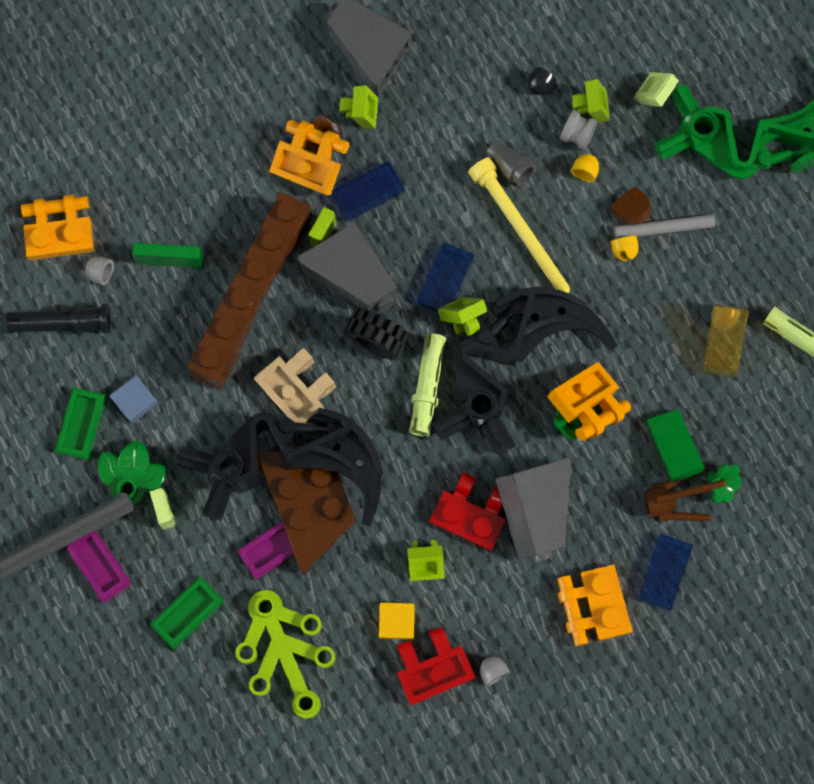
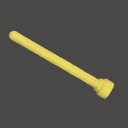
[468,157,570,293]

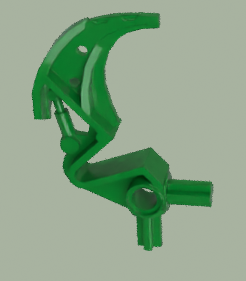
[654,58,814,180]

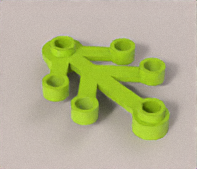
[236,590,336,719]

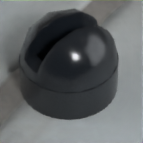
[528,67,557,95]

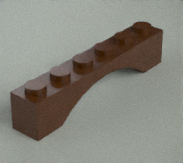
[187,191,312,391]

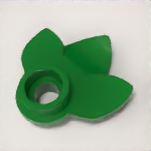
[98,440,166,507]

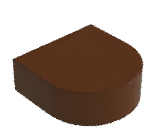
[610,186,652,225]

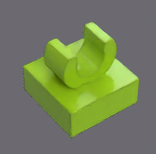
[572,79,610,122]
[339,86,378,129]
[438,297,487,336]
[407,540,445,582]

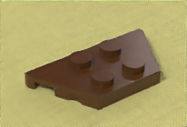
[259,450,356,575]

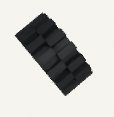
[343,306,409,361]

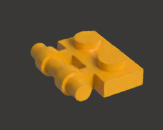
[269,119,349,195]
[21,194,95,260]
[547,362,631,441]
[557,564,633,647]

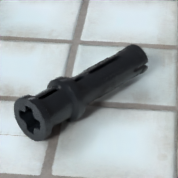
[6,304,111,335]

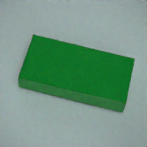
[132,243,204,268]
[54,387,107,461]
[646,409,704,483]
[149,576,225,650]

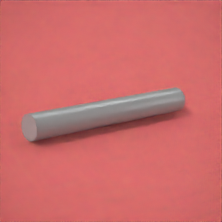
[614,214,715,239]

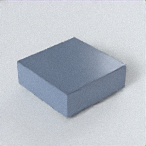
[110,375,158,424]

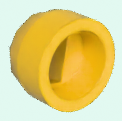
[571,154,599,182]
[610,235,639,262]

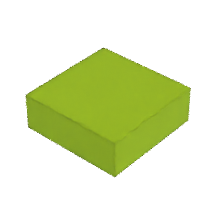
[308,207,336,247]

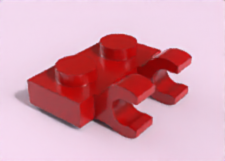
[429,472,506,552]
[397,627,475,706]

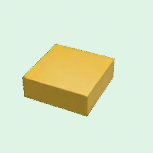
[379,603,415,640]

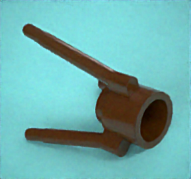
[645,465,727,522]

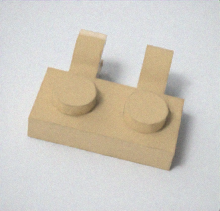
[254,348,337,423]

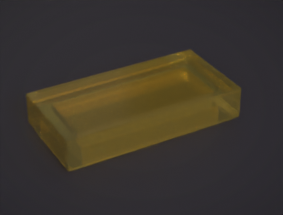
[702,304,749,377]

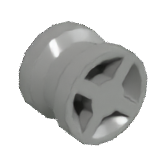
[560,110,598,150]

